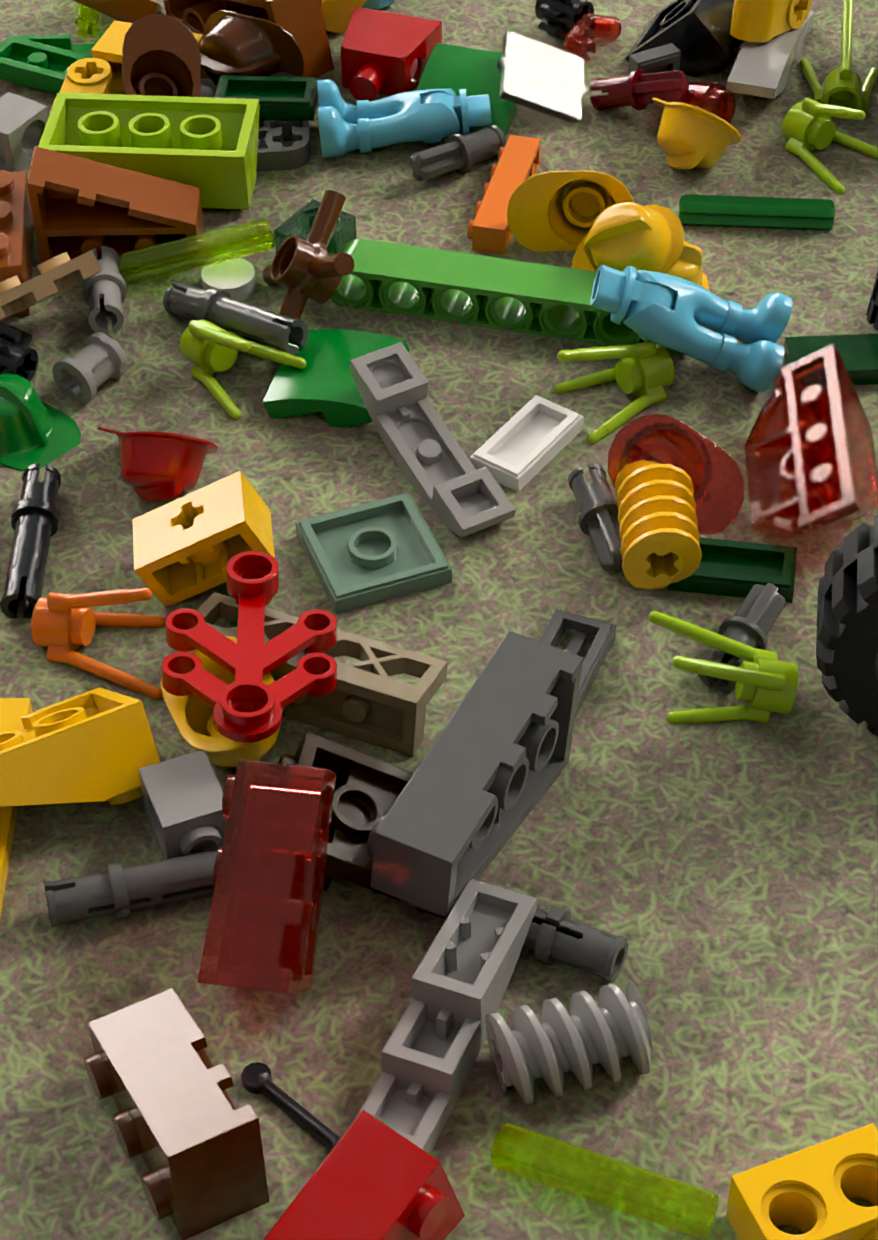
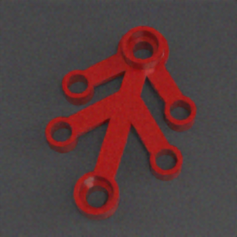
[161,551,337,743]

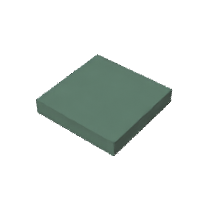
[296,492,452,614]

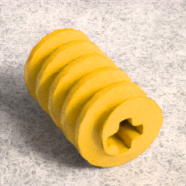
[615,460,702,590]

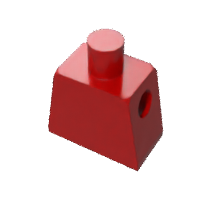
[340,7,442,101]

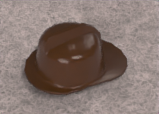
[199,10,305,85]
[122,14,201,97]

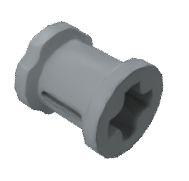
[52,332,127,405]

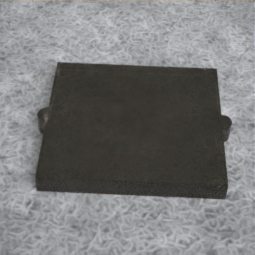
[497,30,588,123]

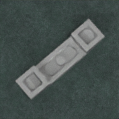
[349,342,516,537]

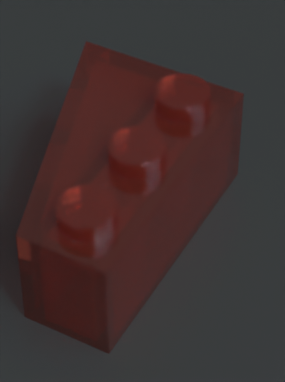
[197,760,336,993]

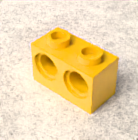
[726,1123,878,1240]

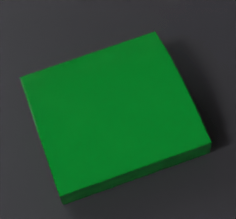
[417,43,530,136]
[263,329,410,427]

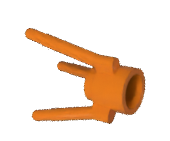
[31,588,165,700]

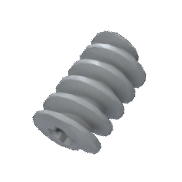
[485,980,652,1105]

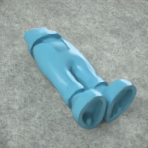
[317,79,491,158]
[590,265,793,393]

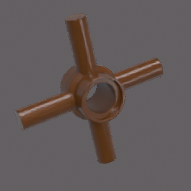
[262,190,354,319]

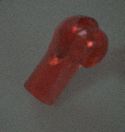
[564,13,622,63]

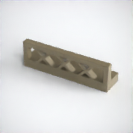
[197,592,448,757]

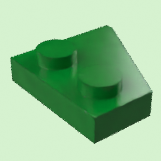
[0,33,104,94]

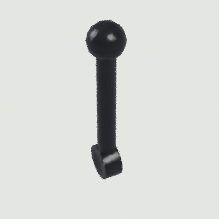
[241,1062,341,1152]

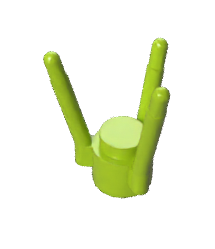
[799,0,878,111]
[782,97,878,194]
[180,319,306,420]
[554,340,675,444]
[648,611,799,724]

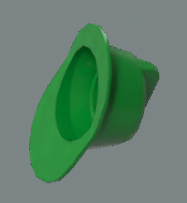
[0,373,81,471]

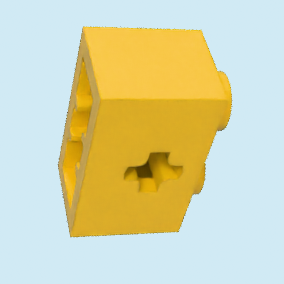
[132,471,275,606]

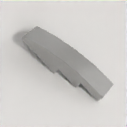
[726,10,815,99]
[356,878,537,1155]

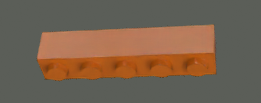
[467,135,541,255]

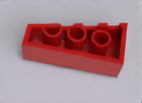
[263,1109,465,1240]

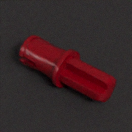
[590,70,689,111]

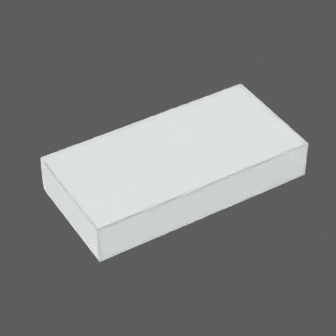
[470,395,584,492]

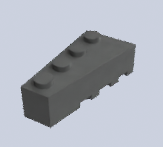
[367,631,583,918]

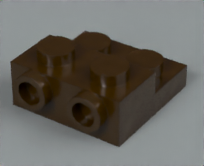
[254,732,414,901]

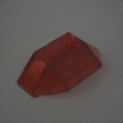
[744,343,878,535]

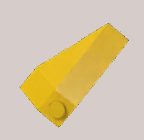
[0,687,161,807]

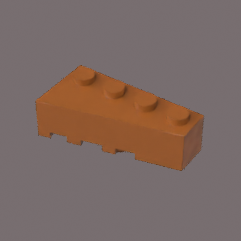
[163,0,334,78]

